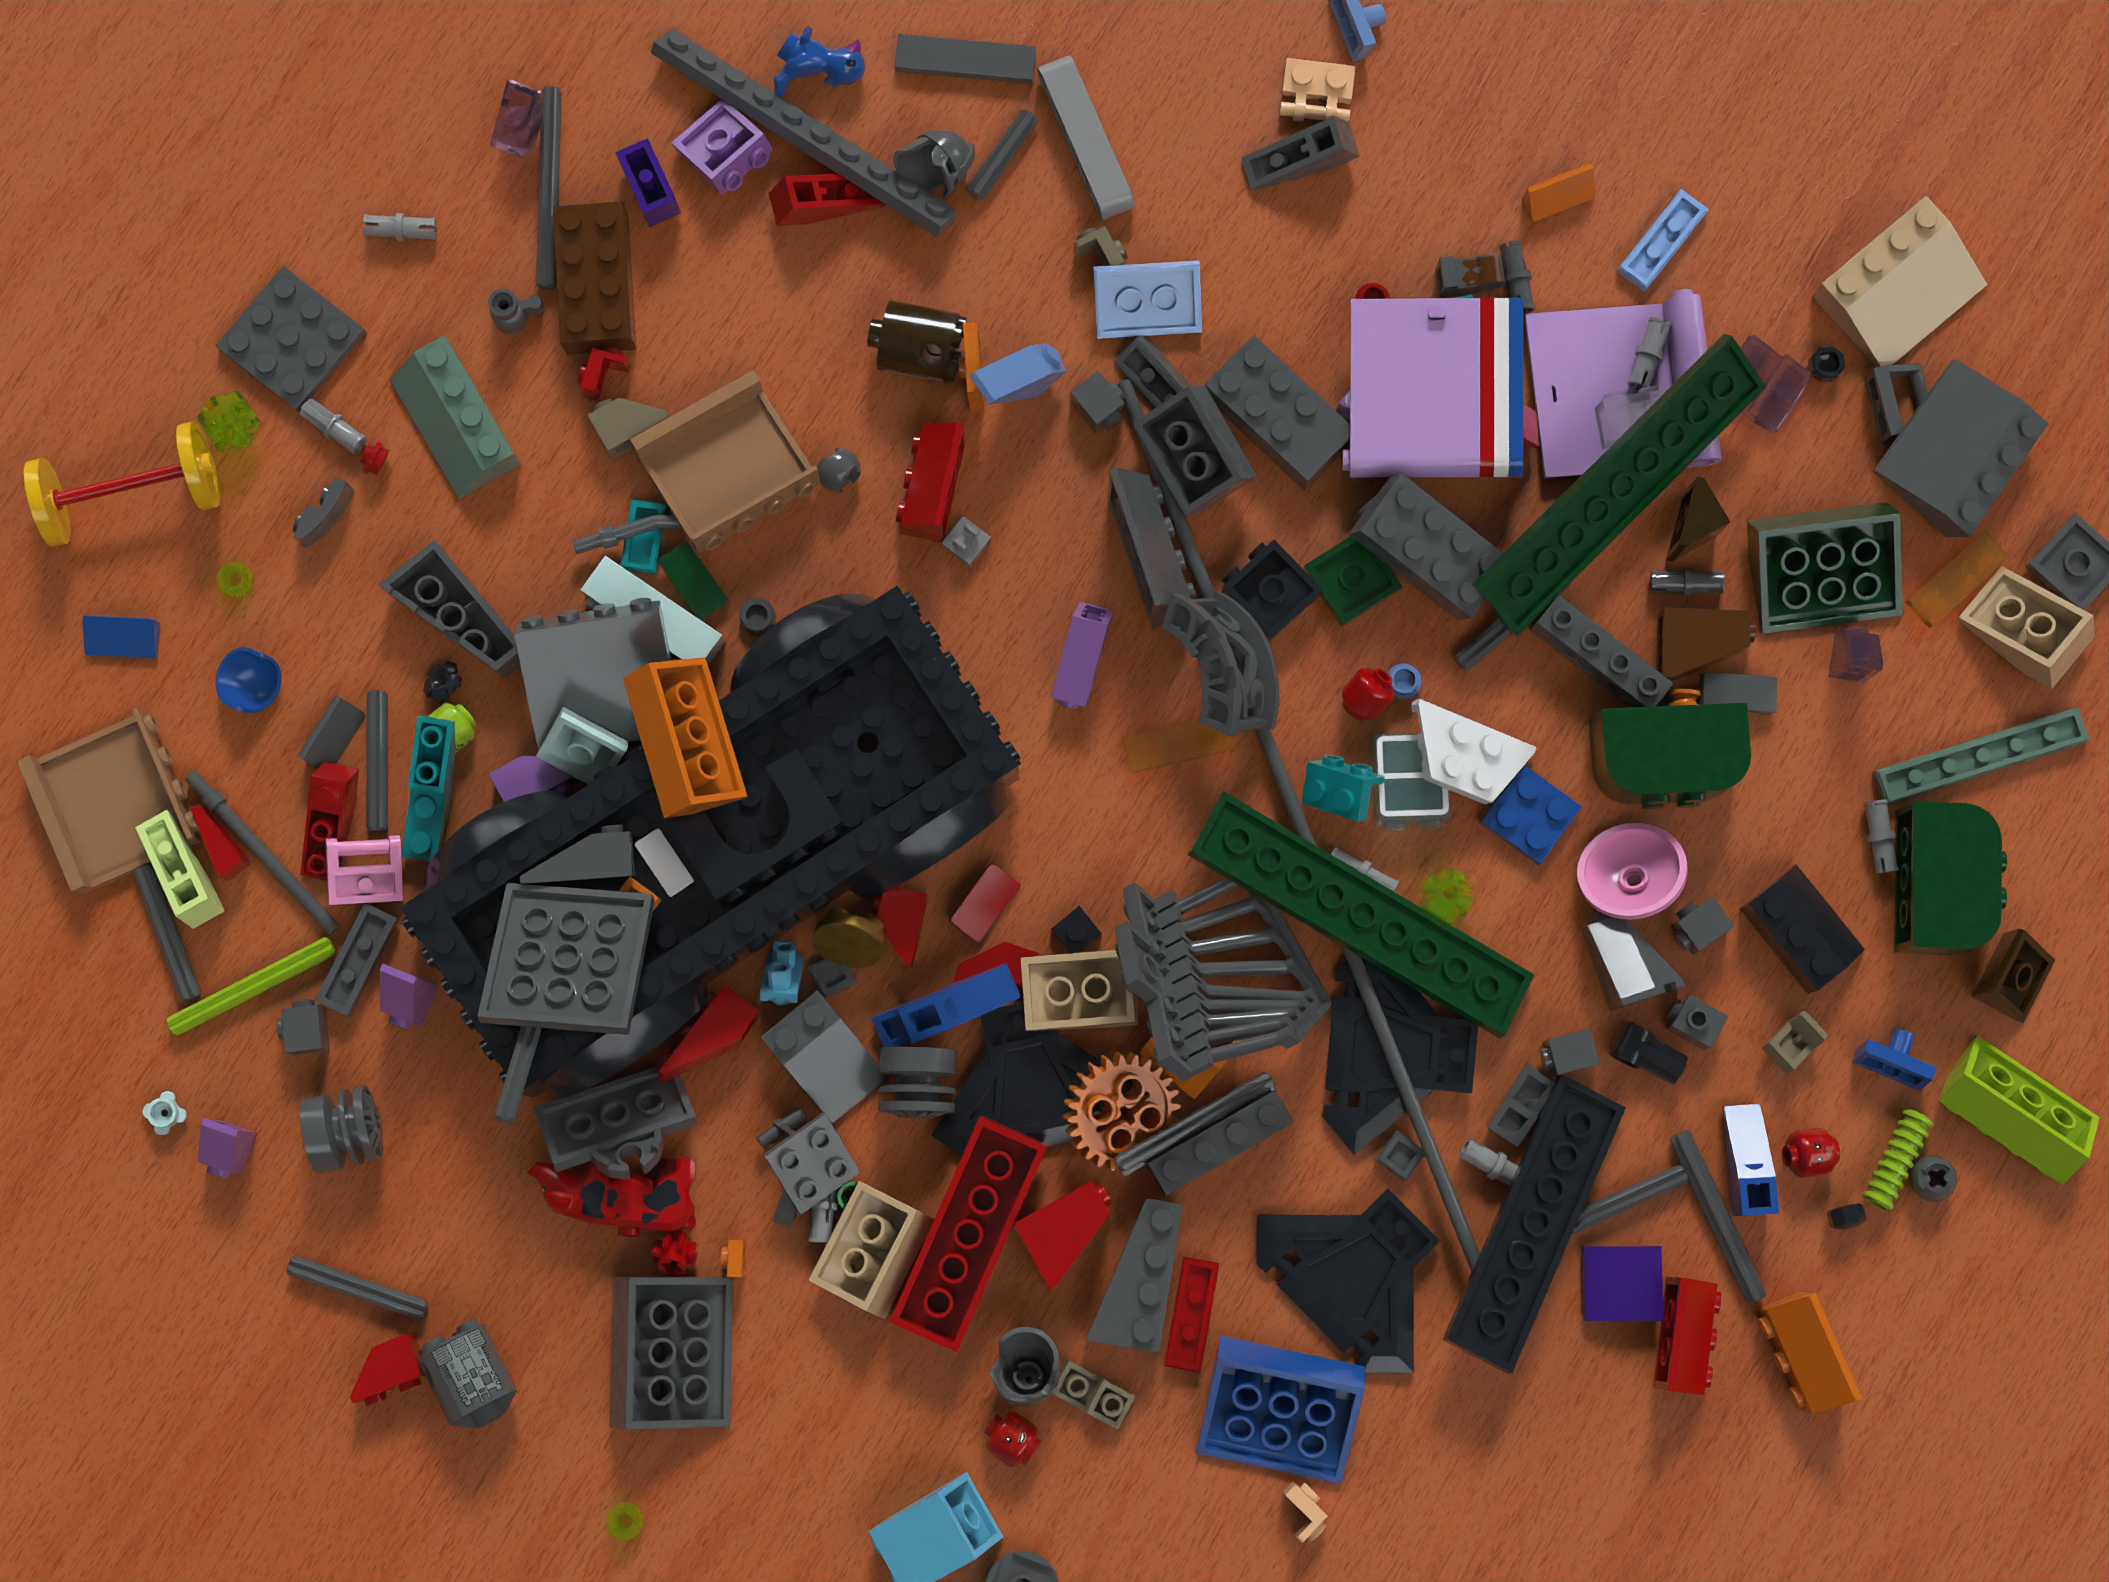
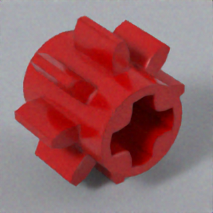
[651,1231,698,1277]

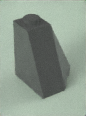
[1582,913,1685,1011]

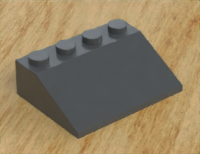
[1873,359,2048,537]
[1108,468,1197,628]
[610,1277,733,1429]

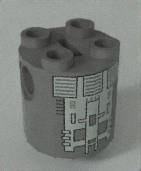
[417,1318,517,1429]

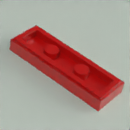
[1164,1256,1220,1373]

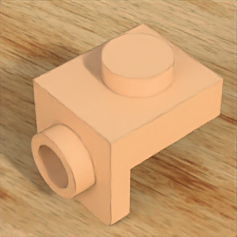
[1283,1481,1328,1543]

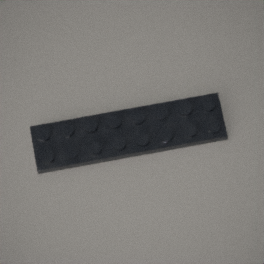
[1442,1074,1626,1374]

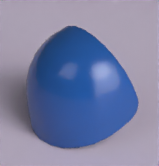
[215,647,282,713]

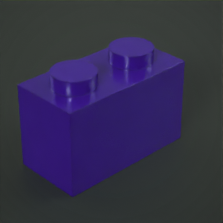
[615,138,681,227]

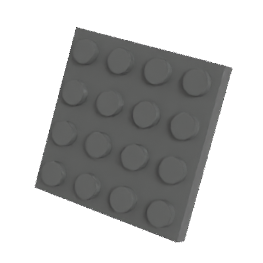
[478,883,655,1035]

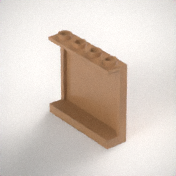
[630,370,821,553]
[16,707,202,895]

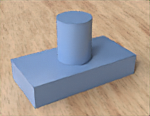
[1328,0,1386,62]

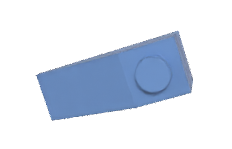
[970,343,1067,405]

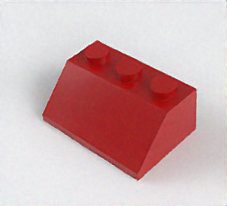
[895,422,966,543]
[1653,1277,1721,1395]

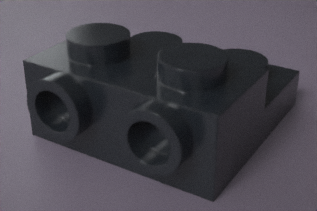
[1221,539,1324,641]

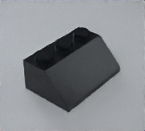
[1739,864,1865,994]

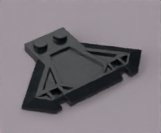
[1323,957,1478,1155]
[931,1002,1133,1155]
[1257,1188,1440,1373]

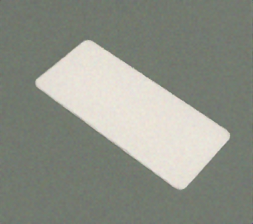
[635,829,694,897]

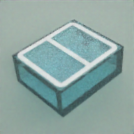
[1371,733,1451,831]

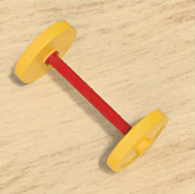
[24,421,220,547]

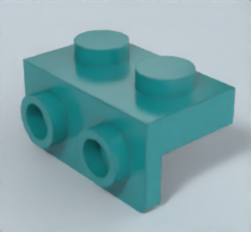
[1302,755,1385,822]

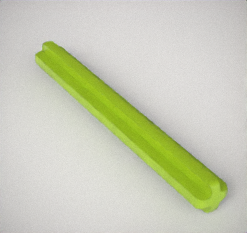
[167,937,336,1035]

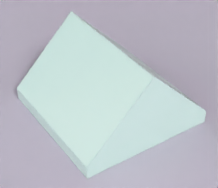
[536,707,628,785]

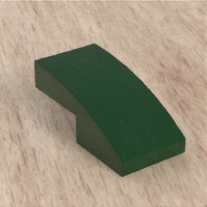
[657,540,729,620]

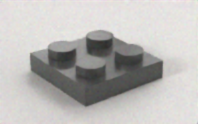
[2025,513,2109,610]

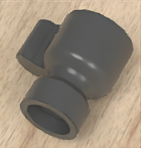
[488,289,545,334]

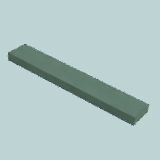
[1872,707,2090,805]

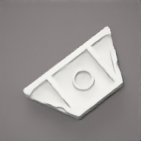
[1411,699,1536,804]

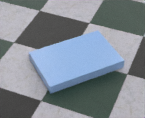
[1093,260,1202,339]

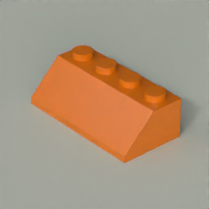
[623,657,747,818]

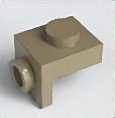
[1074,226,1127,266]
[1762,1011,1828,1075]

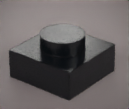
[1051,906,1102,953]

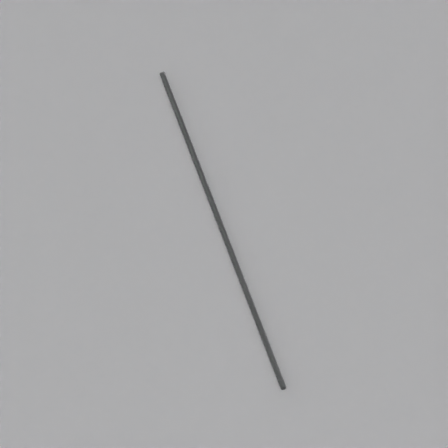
[1117,380,1480,1272]

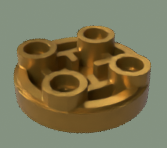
[812,907,886,968]

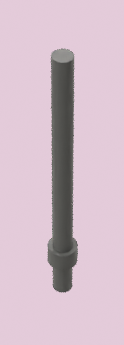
[185,771,340,935]

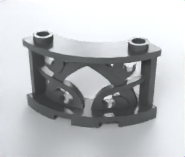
[1162,592,1279,736]

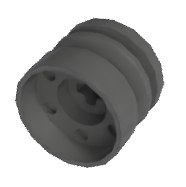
[878,1047,957,1118]
[300,1085,383,1174]

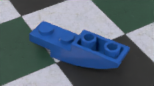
[871,963,1021,1048]

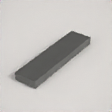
[895,34,1036,84]

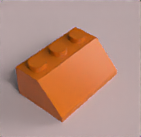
[1758,1292,1863,1414]

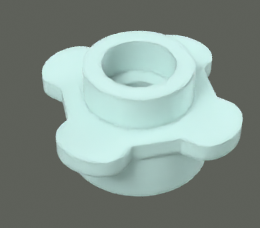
[143,1091,187,1135]

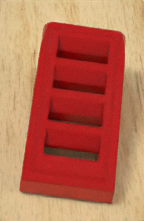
[191,805,250,881]

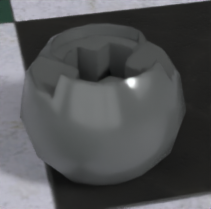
[817,447,861,493]
[1910,1155,1957,1202]

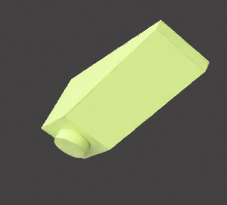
[135,810,225,929]

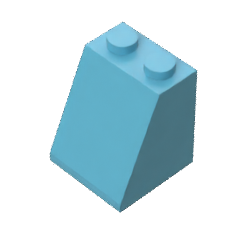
[868,1472,1003,1582]

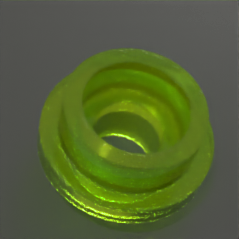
[217,562,254,598]
[606,1502,644,1540]

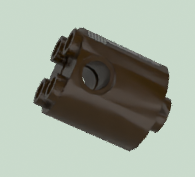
[867,300,967,383]

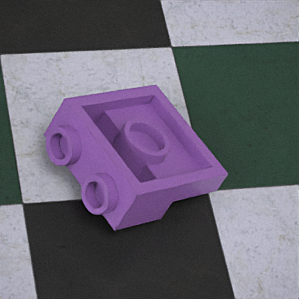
[671,99,773,196]

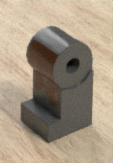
[1436,254,1506,298]

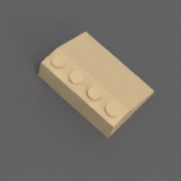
[1812,196,1987,367]

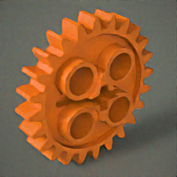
[1063,1052,1181,1171]

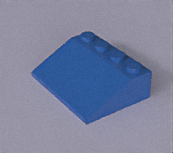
[1196,1336,1365,1484]

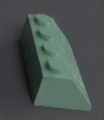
[390,335,521,499]

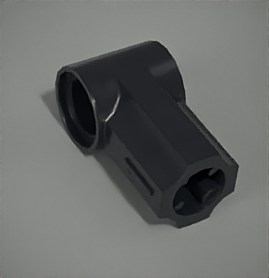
[1609,1021,1689,1085]

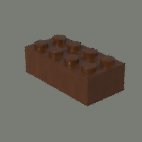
[553,201,637,355]

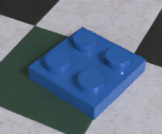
[1480,765,1582,866]

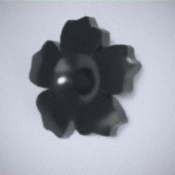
[423,661,462,703]

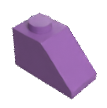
[198,1118,257,1179]

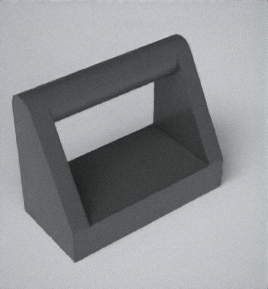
[1865,364,1928,444]

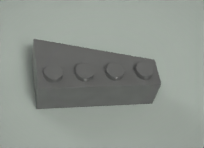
[378,540,520,678]
[1085,1198,1183,1353]

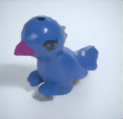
[773,26,865,97]

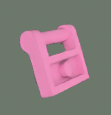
[325,835,403,905]

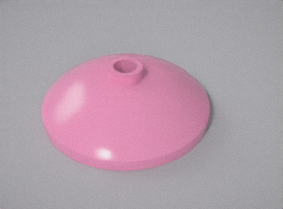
[1577,823,1688,920]

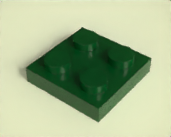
[1303,536,1403,627]

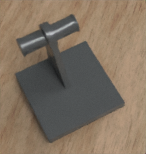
[756,1108,860,1215]

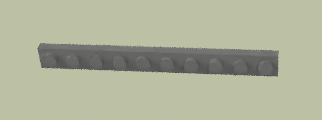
[651,29,958,237]

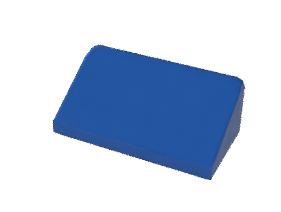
[82,615,160,659]

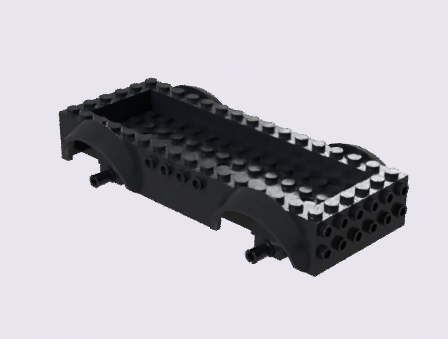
[400,585,1021,1099]

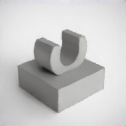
[941,516,991,567]

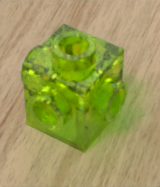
[197,390,261,452]
[1419,868,1475,926]

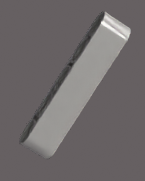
[1037,55,1135,221]

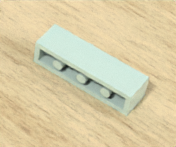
[580,556,726,666]

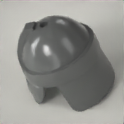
[893,130,975,201]
[990,1327,1060,1406]

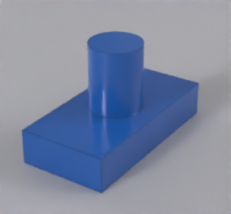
[1852,1029,1937,1091]

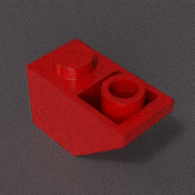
[350,1332,426,1407]

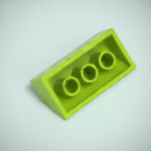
[1939,1035,2100,1185]

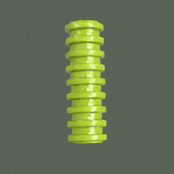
[1862,1109,1934,1210]

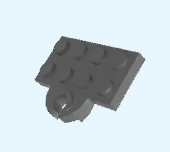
[534,1066,698,1179]

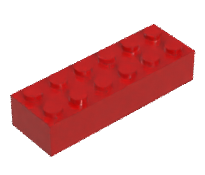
[889,1115,1048,1352]

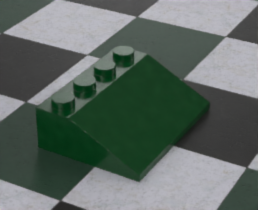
[1747,502,1903,634]

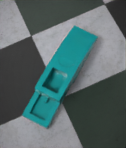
[401,715,455,862]

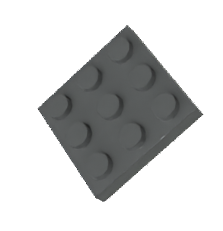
[215,266,367,413]

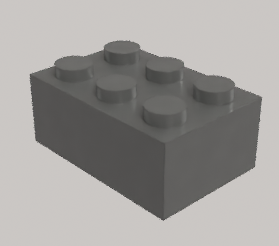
[1133,385,1257,516]

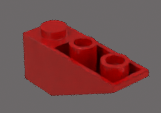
[300,762,359,881]
[657,985,760,1083]

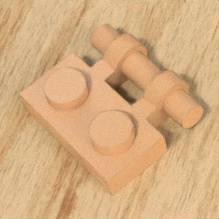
[1280,58,1356,124]

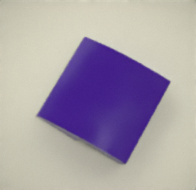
[1581,1246,1664,1321]

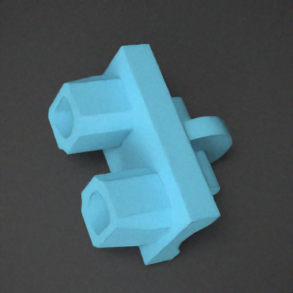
[760,941,804,1006]

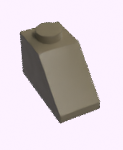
[588,398,670,459]

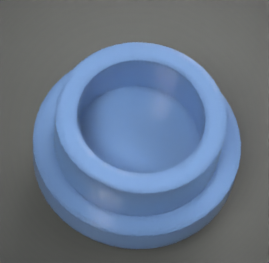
[1388,663,1421,699]

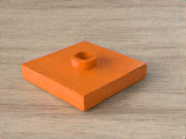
[959,322,984,411]

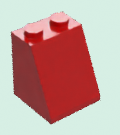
[1014,1180,1113,1290]

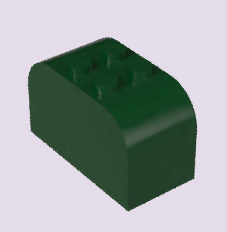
[1589,703,1751,809]
[1894,801,2007,955]

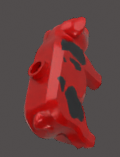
[527,1157,696,1237]

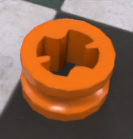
[1668,689,1701,706]

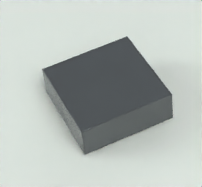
[808,958,857,999]
[1375,1130,1424,1182]

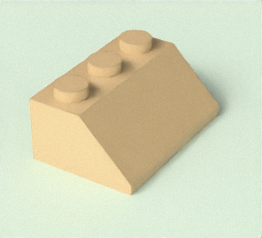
[809,1181,934,1319]

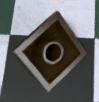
[1666,476,1730,562]
[1971,929,2055,1023]

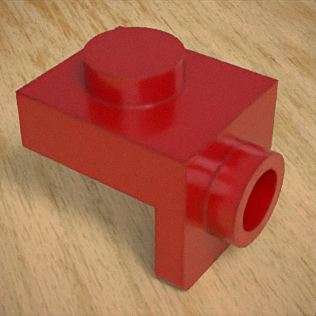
[578,346,630,401]

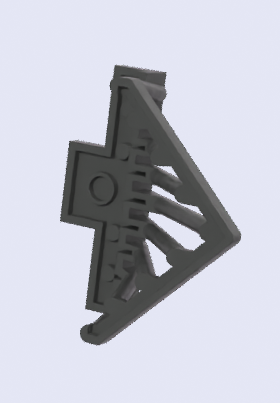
[1114,877,1332,1082]

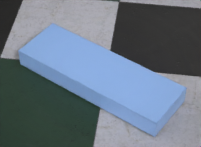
[1616,189,1709,292]

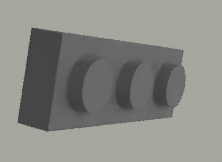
[315,903,400,1017]

